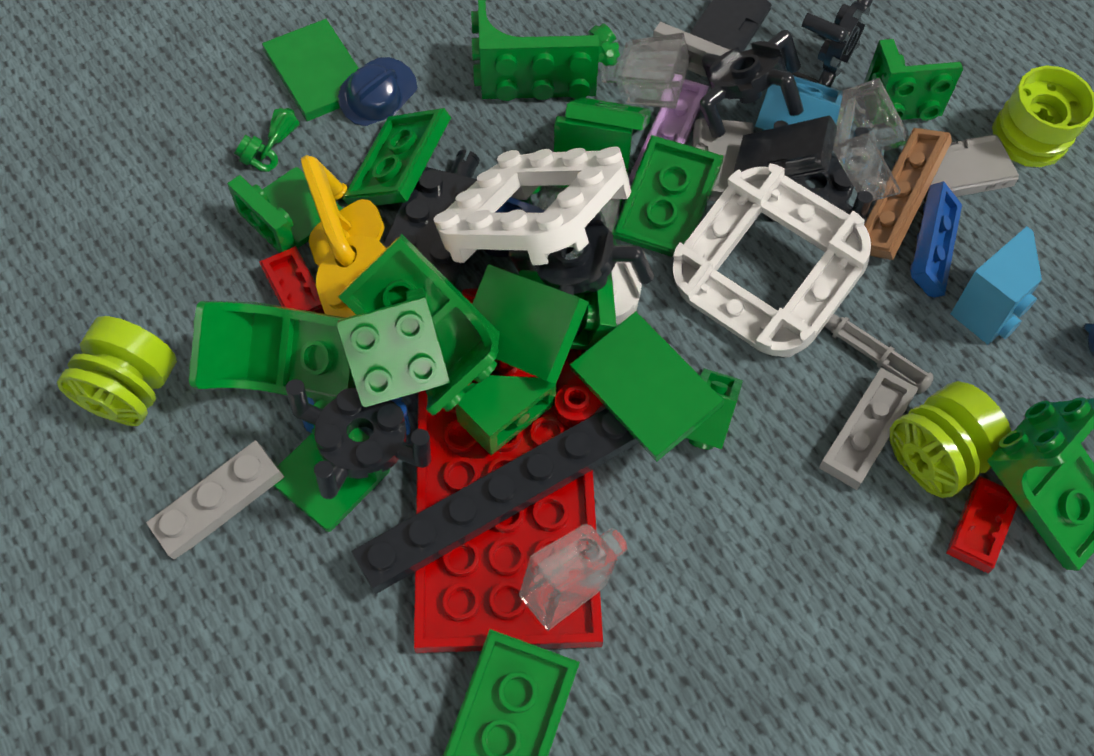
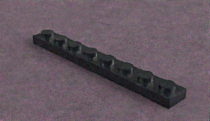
[351,408,639,595]

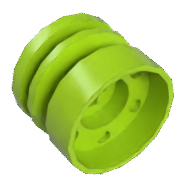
[992,65,1094,167]
[56,316,177,426]
[890,381,1012,498]

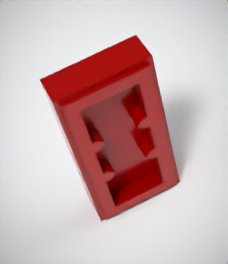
[259,246,325,314]
[946,476,1018,574]

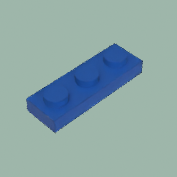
[910,181,962,298]

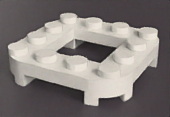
[433,147,631,265]
[673,163,871,358]

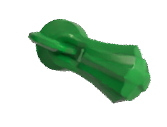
[588,23,620,66]
[234,108,300,172]

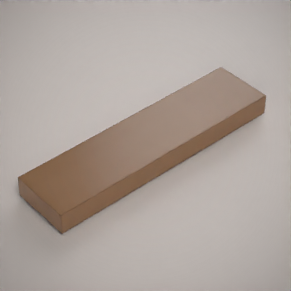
[864,128,952,260]

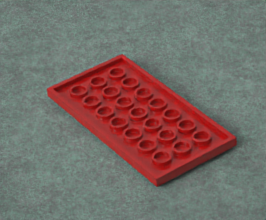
[414,349,603,653]

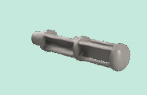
[824,314,934,394]

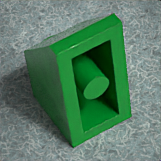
[686,368,743,450]
[455,375,556,455]

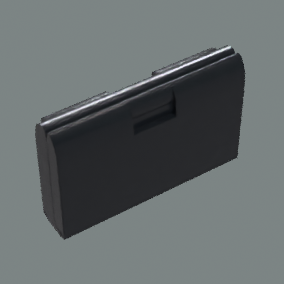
[690,0,772,52]
[733,115,837,179]

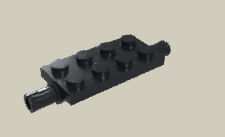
[384,150,480,287]

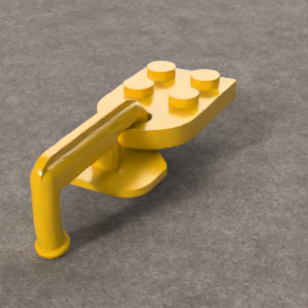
[301,155,386,318]

